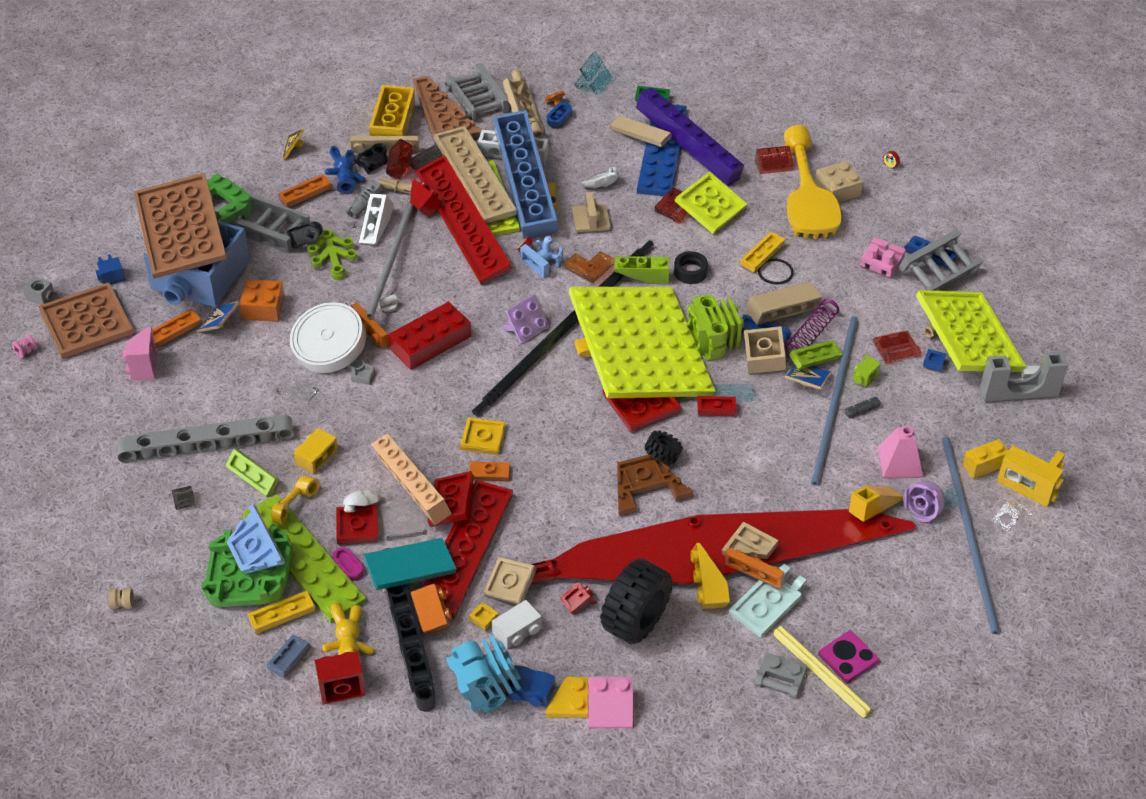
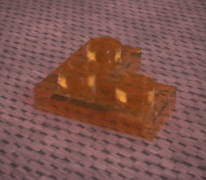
[564,251,615,283]

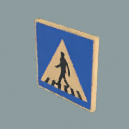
[196,302,240,333]
[785,364,832,390]

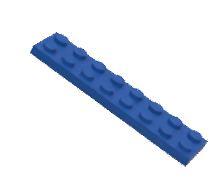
[637,104,687,197]

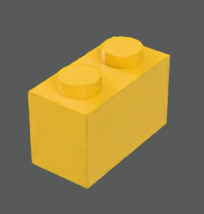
[293,428,338,474]
[962,439,1009,479]

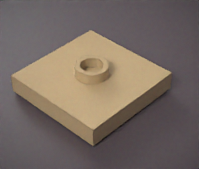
[483,557,537,605]

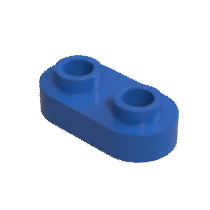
[547,102,572,127]

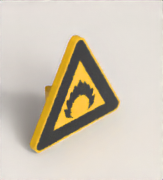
[282,129,304,161]

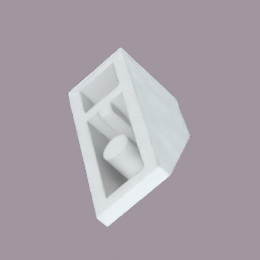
[359,194,394,245]

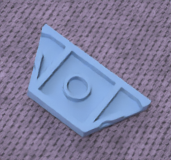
[227,504,285,574]

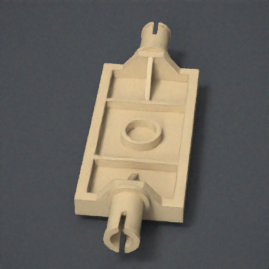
[503,69,545,138]

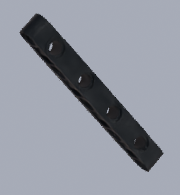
[383,548,436,712]

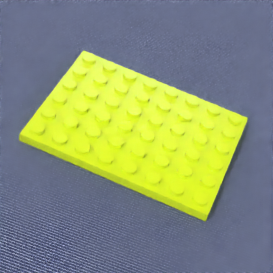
[569,287,715,398]

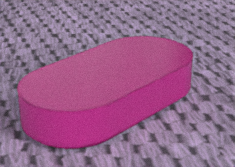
[332,547,364,581]

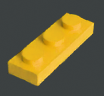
[740,231,785,273]
[248,591,316,634]

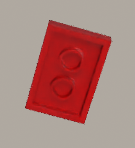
[427,471,474,527]

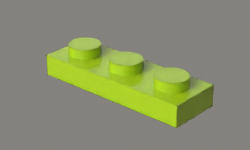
[789,340,843,370]
[225,449,280,496]

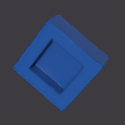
[923,349,946,371]

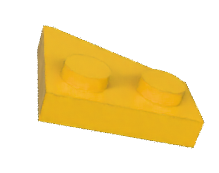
[546,677,588,718]

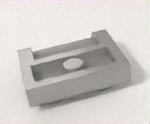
[754,652,807,698]

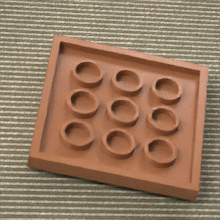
[38,282,134,359]

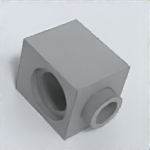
[22,276,55,305]

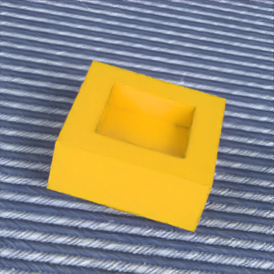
[469,602,498,631]

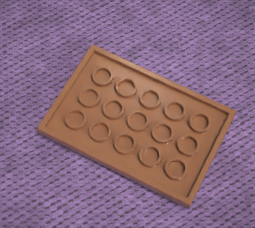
[133,173,227,279]

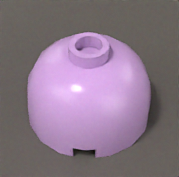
[903,481,945,522]

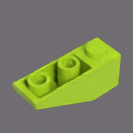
[614,256,669,284]

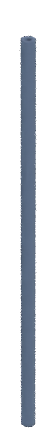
[811,316,858,486]
[942,437,1000,634]

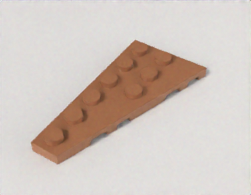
[412,76,482,145]

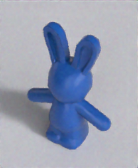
[325,146,366,194]

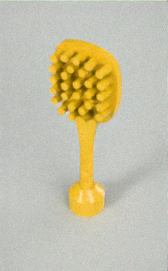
[783,125,841,239]

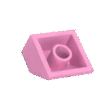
[123,327,157,381]
[588,677,633,728]

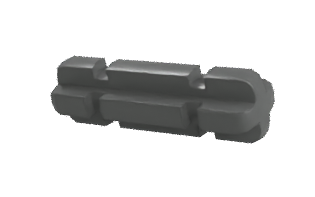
[845,397,881,418]

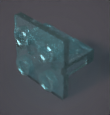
[574,51,612,95]

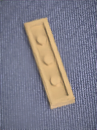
[610,115,672,147]

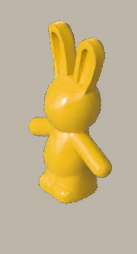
[322,603,374,663]

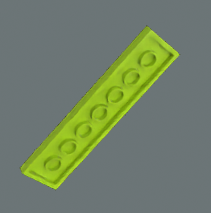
[242,494,366,623]

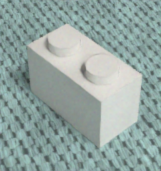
[492,600,541,649]

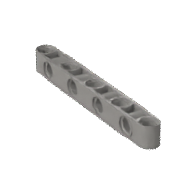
[117,415,294,463]

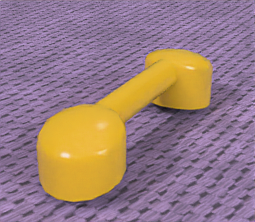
[271,476,320,525]

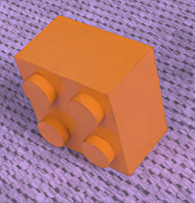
[239,279,285,322]

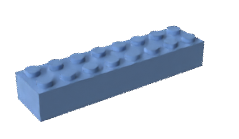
[493,110,558,239]

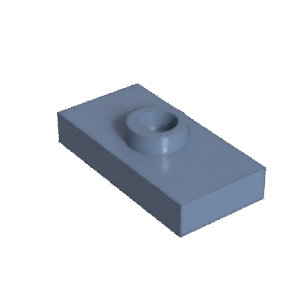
[267,634,311,679]

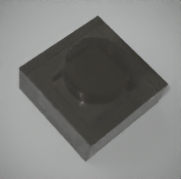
[171,486,196,510]

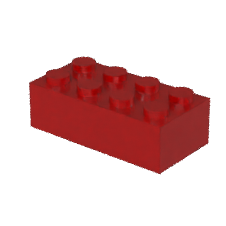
[388,301,471,370]

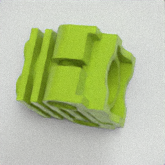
[687,295,744,361]

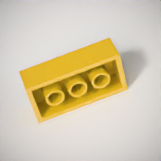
[369,85,416,136]

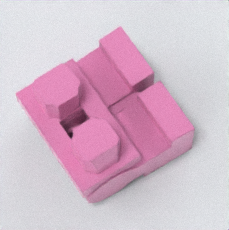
[860,237,906,278]

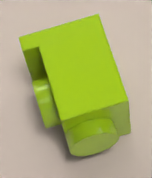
[852,354,881,387]

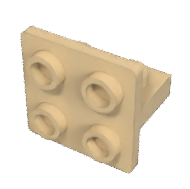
[572,192,610,233]

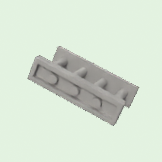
[445,63,509,122]
[228,194,310,253]
[899,229,983,291]

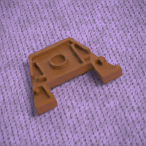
[617,455,693,516]

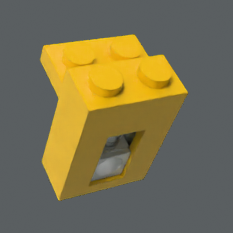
[997,445,1065,507]

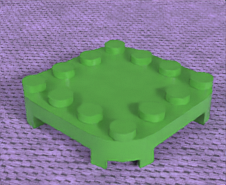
[201,526,293,607]

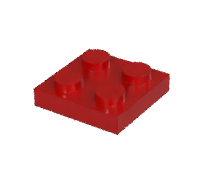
[336,505,378,544]

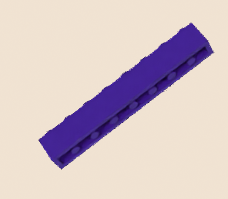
[636,87,744,186]

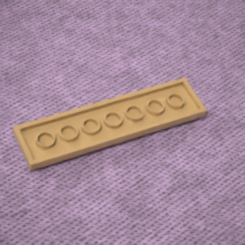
[434,126,517,224]

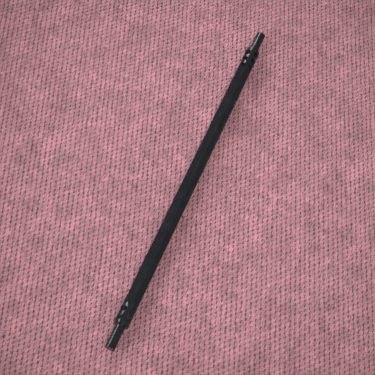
[472,240,654,416]

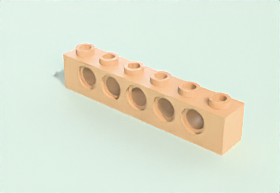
[371,434,451,525]

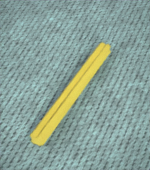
[774,626,871,718]

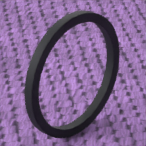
[758,258,794,285]

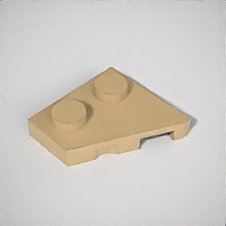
[722,522,778,559]

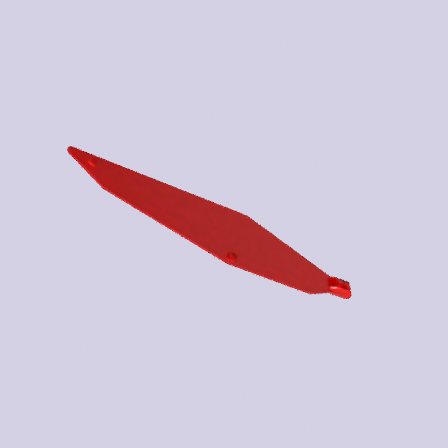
[531,509,916,585]

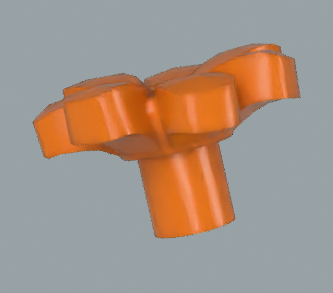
[545,91,565,106]

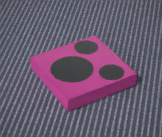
[818,630,880,684]

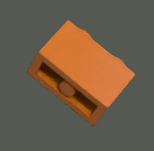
[411,584,453,635]

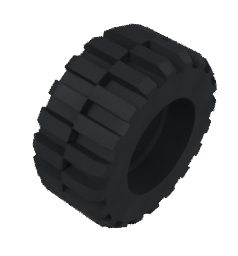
[600,559,673,644]

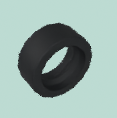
[674,251,708,284]

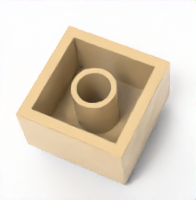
[815,161,863,203]
[744,327,786,374]

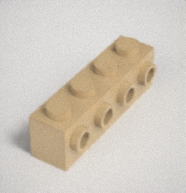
[746,281,822,325]

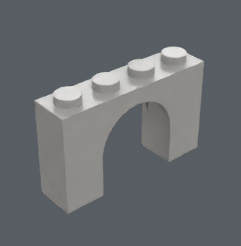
[980,351,1068,402]

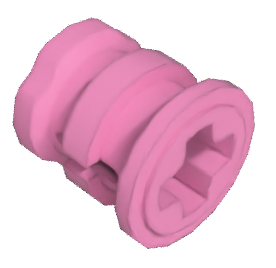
[12,335,38,358]

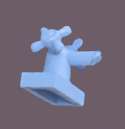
[520,236,563,278]

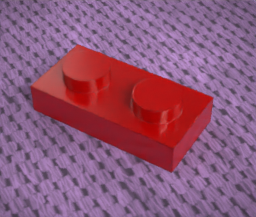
[697,396,737,416]

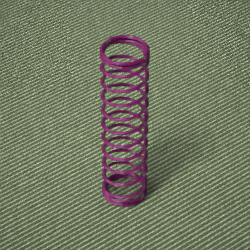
[784,298,839,359]

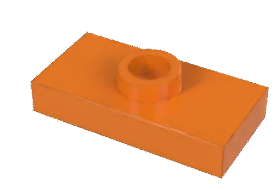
[469,461,510,482]

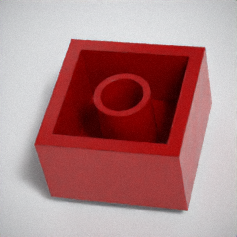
[314,651,366,705]

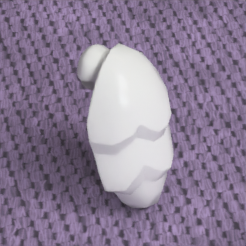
[582,167,619,189]
[343,490,381,512]

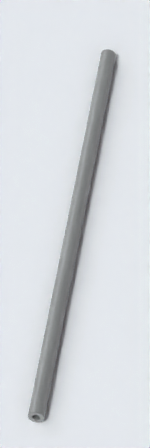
[366,181,420,319]

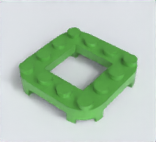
[207,174,253,224]

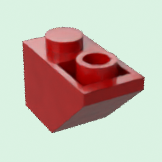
[410,179,442,218]

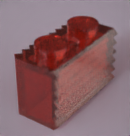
[386,139,414,180]

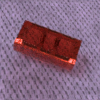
[755,146,793,174]

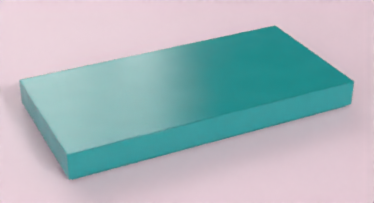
[363,538,456,590]

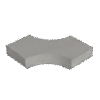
[347,351,375,385]

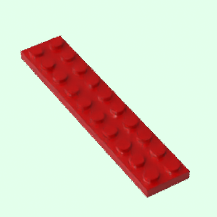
[415,155,513,285]

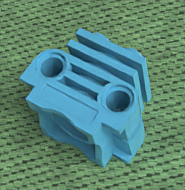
[446,635,521,713]

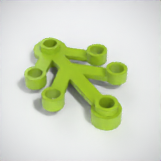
[307,229,357,280]

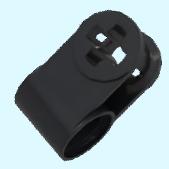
[355,143,388,173]
[286,221,323,249]

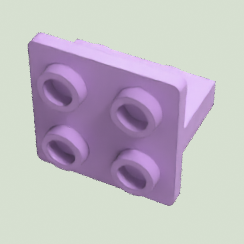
[502,294,550,343]

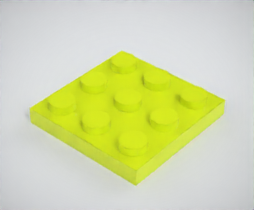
[675,171,747,234]

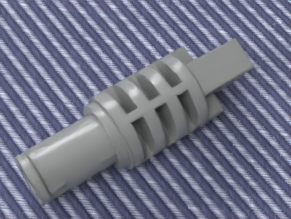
[346,182,383,218]

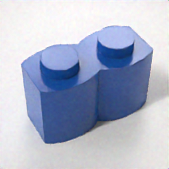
[505,665,555,707]

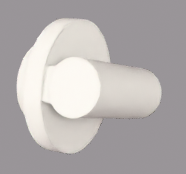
[378,294,397,312]

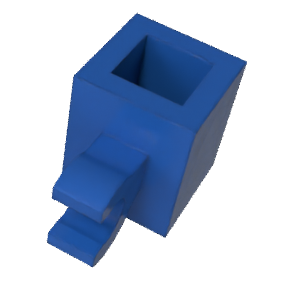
[95,254,125,284]

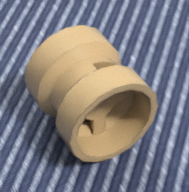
[109,587,134,610]

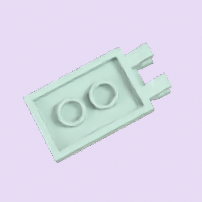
[729,564,807,638]

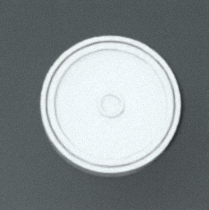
[290,302,366,373]

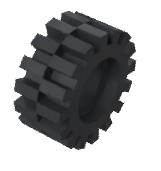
[644,430,683,464]

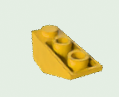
[849,485,904,522]
[691,543,730,610]

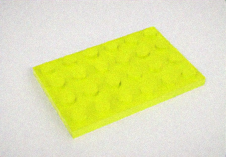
[916,290,1027,372]

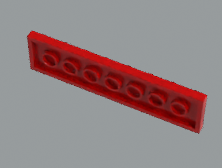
[423,480,513,619]

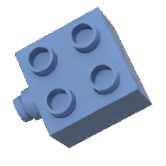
[144,221,250,307]

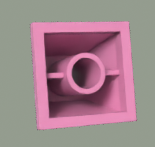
[878,426,923,478]

